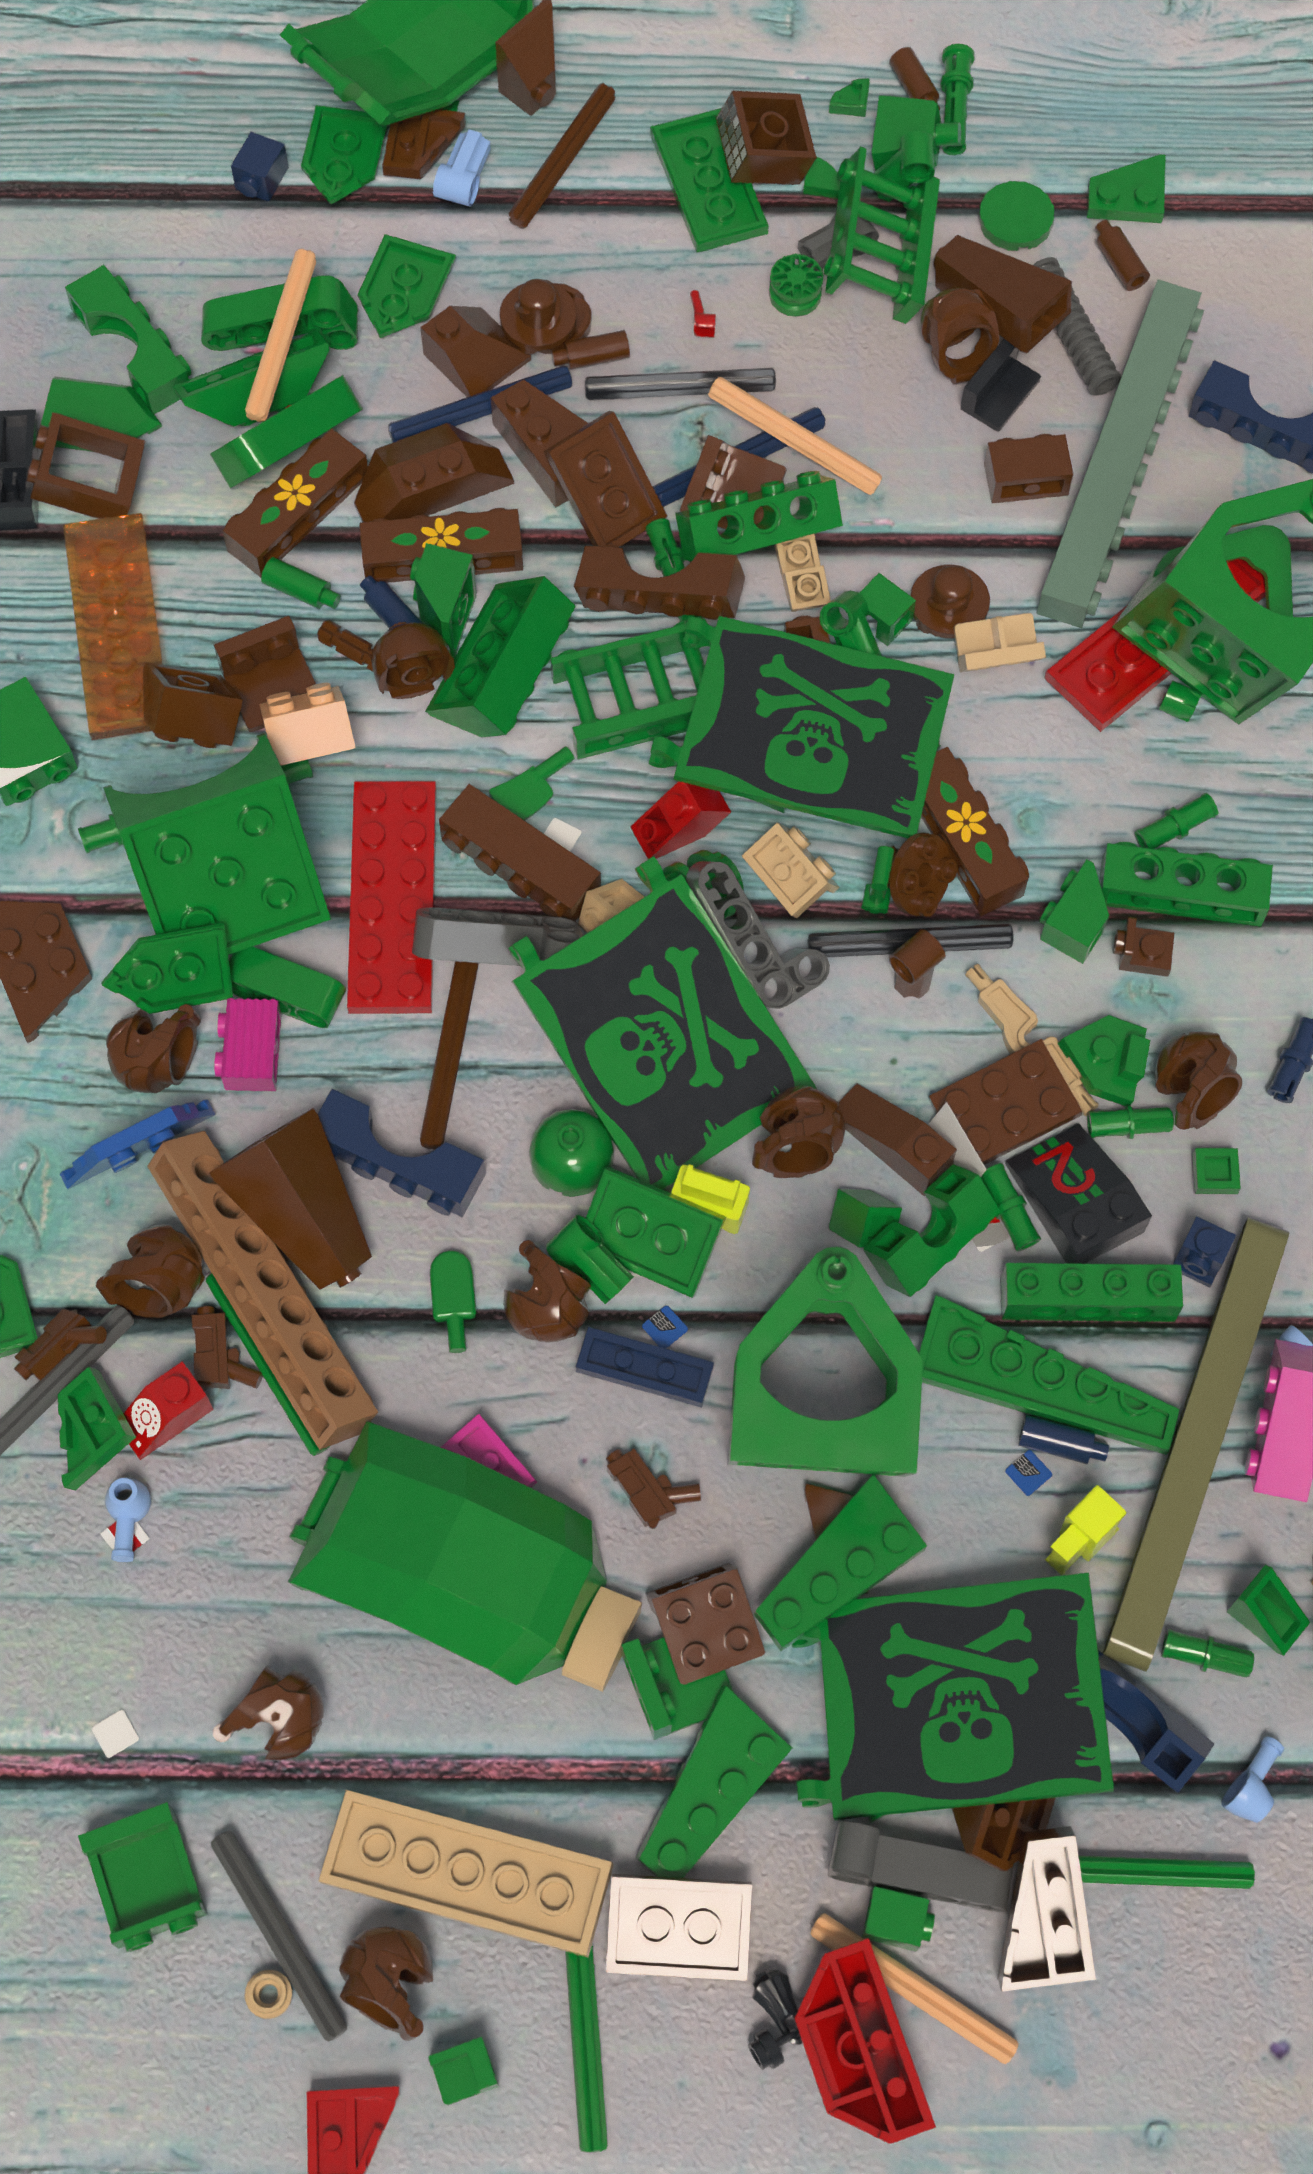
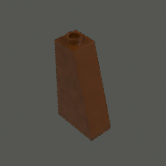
[934,235,1072,354]

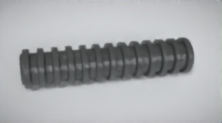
[1033,257,1121,396]

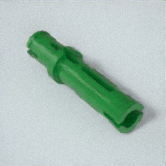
[645,518,705,622]

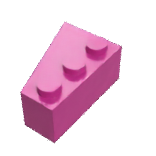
[1245,1339,1313,1502]

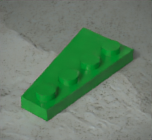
[754,1474,927,1652]
[635,1686,793,1878]

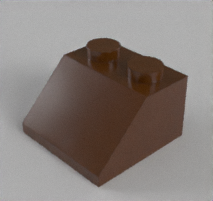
[143,662,243,748]

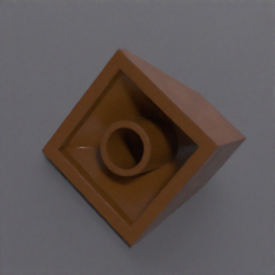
[495,0,556,116]
[420,306,531,397]

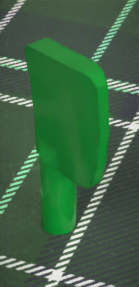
[489,746,575,821]

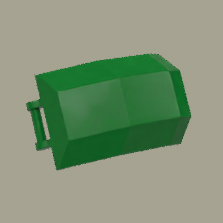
[279,0,534,126]
[288,1422,607,1685]

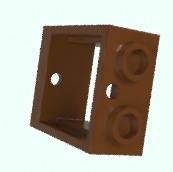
[26,412,145,526]

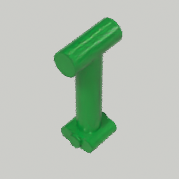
[861,846,894,914]

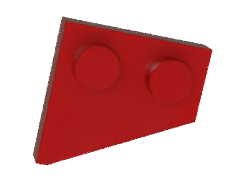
[307,2086,400,2174]

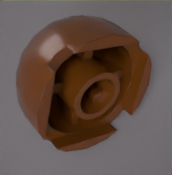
[371,622,455,699]

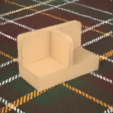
[953,613,1046,673]

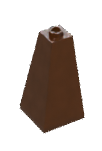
[209,1108,372,1290]

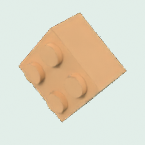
[259,683,356,766]

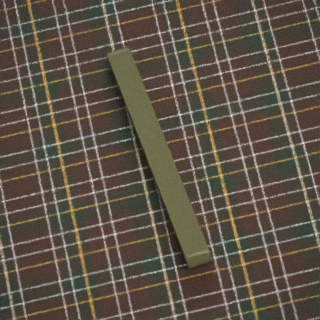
[1103,1217,1289,1672]

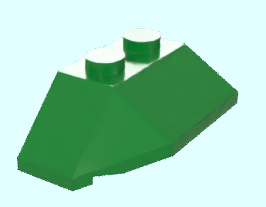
[173,330,330,427]

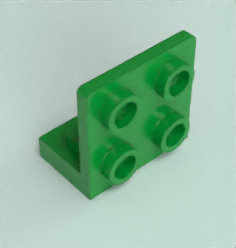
[621,1637,734,1740]

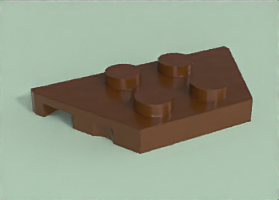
[0,901,92,1043]

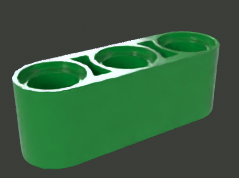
[229,947,346,1028]

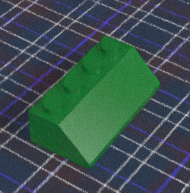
[425,576,576,738]

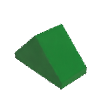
[1227,1565,1310,1656]

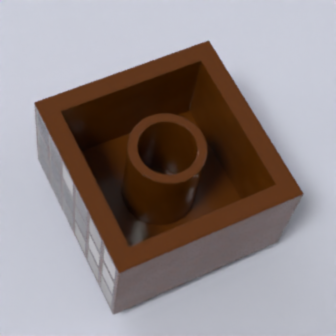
[716,90,817,185]

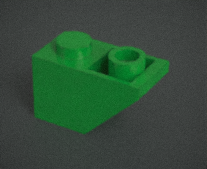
[1039,859,1109,964]

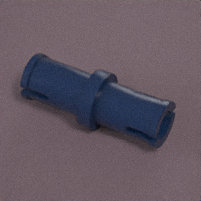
[1267,1017,1313,1103]

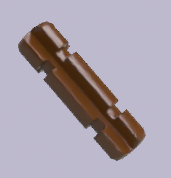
[317,620,373,672]

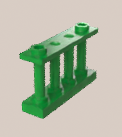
[824,146,940,324]
[551,619,707,760]

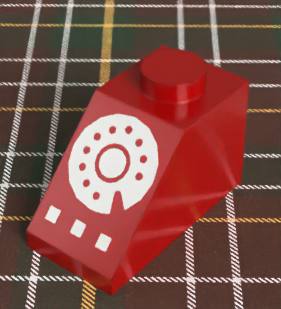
[123,1361,214,1460]

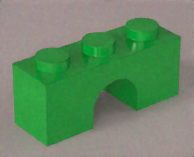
[863,1164,1001,1297]

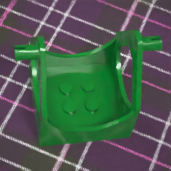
[1112,479,1313,725]
[78,733,331,955]
[728,1247,923,1477]

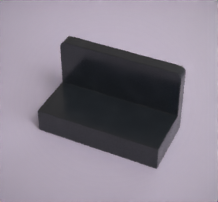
[960,339,1041,431]

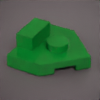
[1057,1015,1151,1106]

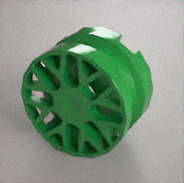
[769,254,824,317]

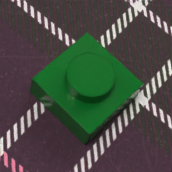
[1192,1148,1241,1194]

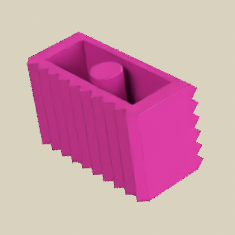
[214,998,282,1091]

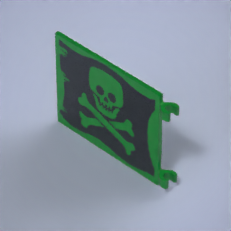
[649,616,955,839]
[508,856,817,1190]
[792,1572,1114,1820]

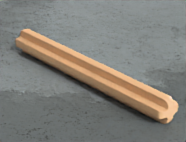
[245,248,316,422]
[708,377,882,495]
[810,1913,1019,2064]

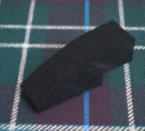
[0,409,39,530]

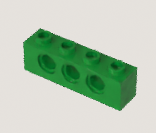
[675,471,843,562]
[1099,842,1273,927]
[1000,1263,1183,1322]

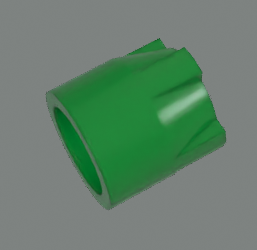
[1159,680,1202,722]

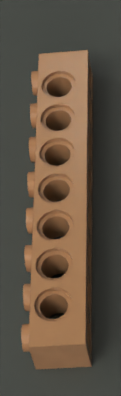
[147,1131,378,1450]

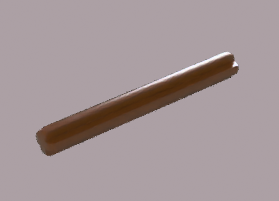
[509,83,615,229]
[420,961,479,1150]

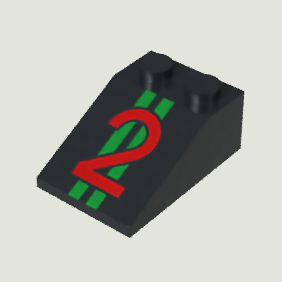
[1005,1124,1152,1264]

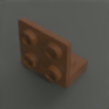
[680,435,787,530]
[214,615,316,732]
[645,1563,765,1685]

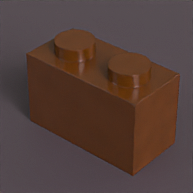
[984,434,1073,504]

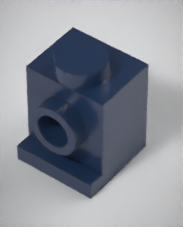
[1173,1216,1236,1288]

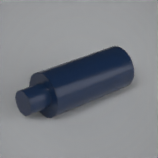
[360,576,423,628]
[1018,1415,1110,1464]

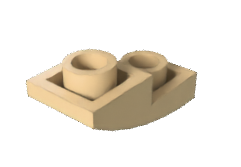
[774,534,831,612]
[562,1586,642,1692]

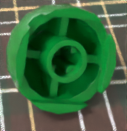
[529,1108,614,1197]

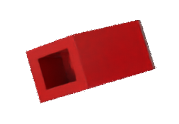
[630,781,731,859]

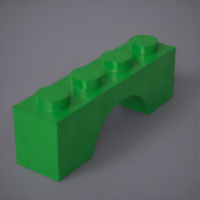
[65,265,192,415]

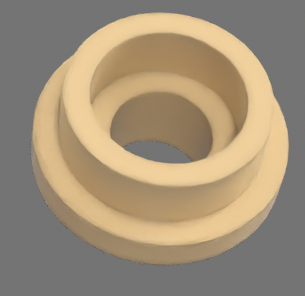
[245,1970,293,2019]

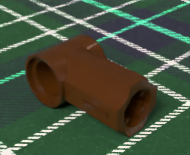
[889,929,946,999]

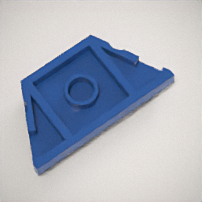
[60,1099,215,1190]

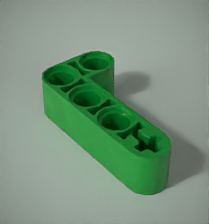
[201,275,358,351]
[210,375,363,489]

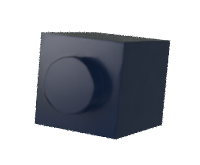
[231,132,289,202]

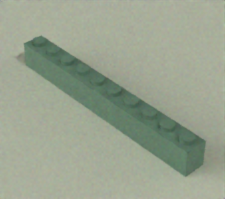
[1037,279,1204,628]

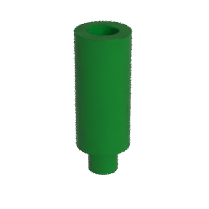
[261,557,341,609]

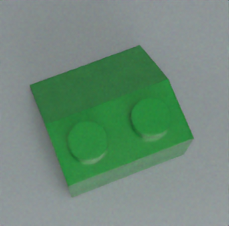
[410,543,477,658]

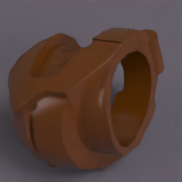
[921,286,1000,385]
[106,1004,201,1093]
[1154,1032,1242,1130]
[752,1085,845,1178]
[96,1224,205,1318]
[503,1240,592,1343]
[213,1666,324,1760]
[339,1926,433,2041]

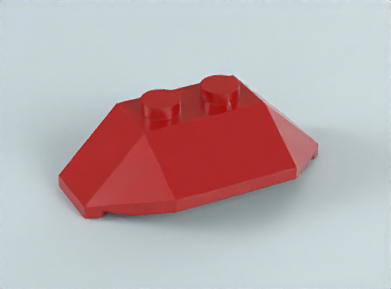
[794,1938,936,2144]

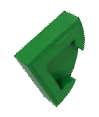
[829,78,870,117]
[803,157,841,199]

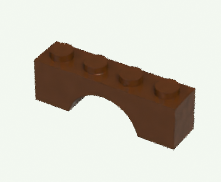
[574,546,745,620]

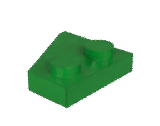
[1087,154,1166,224]
[57,1367,136,1491]

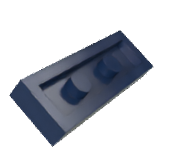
[575,1327,714,1408]

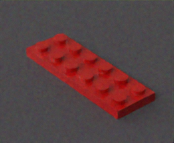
[1044,559,1266,732]
[347,781,437,1014]

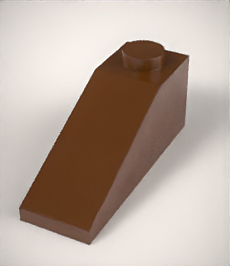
[838,1084,957,1196]

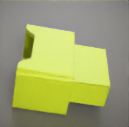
[671,1164,750,1234]
[1045,1485,1127,1575]

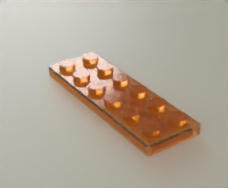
[63,513,164,740]

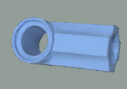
[433,129,491,207]

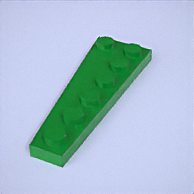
[919,1295,1180,1455]

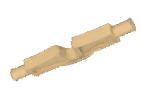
[965,964,1099,1116]

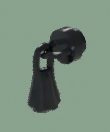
[748,1969,802,2070]

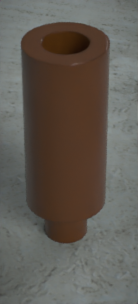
[889,47,940,111]
[1095,220,1150,291]
[551,330,630,370]

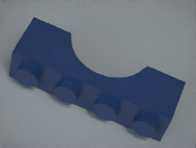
[1188,360,1313,474]
[318,1089,486,1218]
[1098,1649,1215,1793]

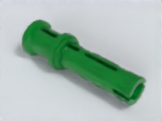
[940,44,975,155]

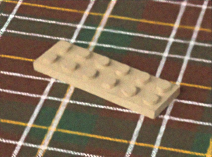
[318,1790,614,1957]

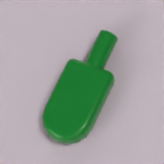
[430,1250,477,1353]

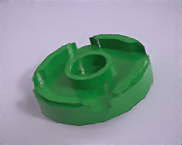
[979,181,1054,251]

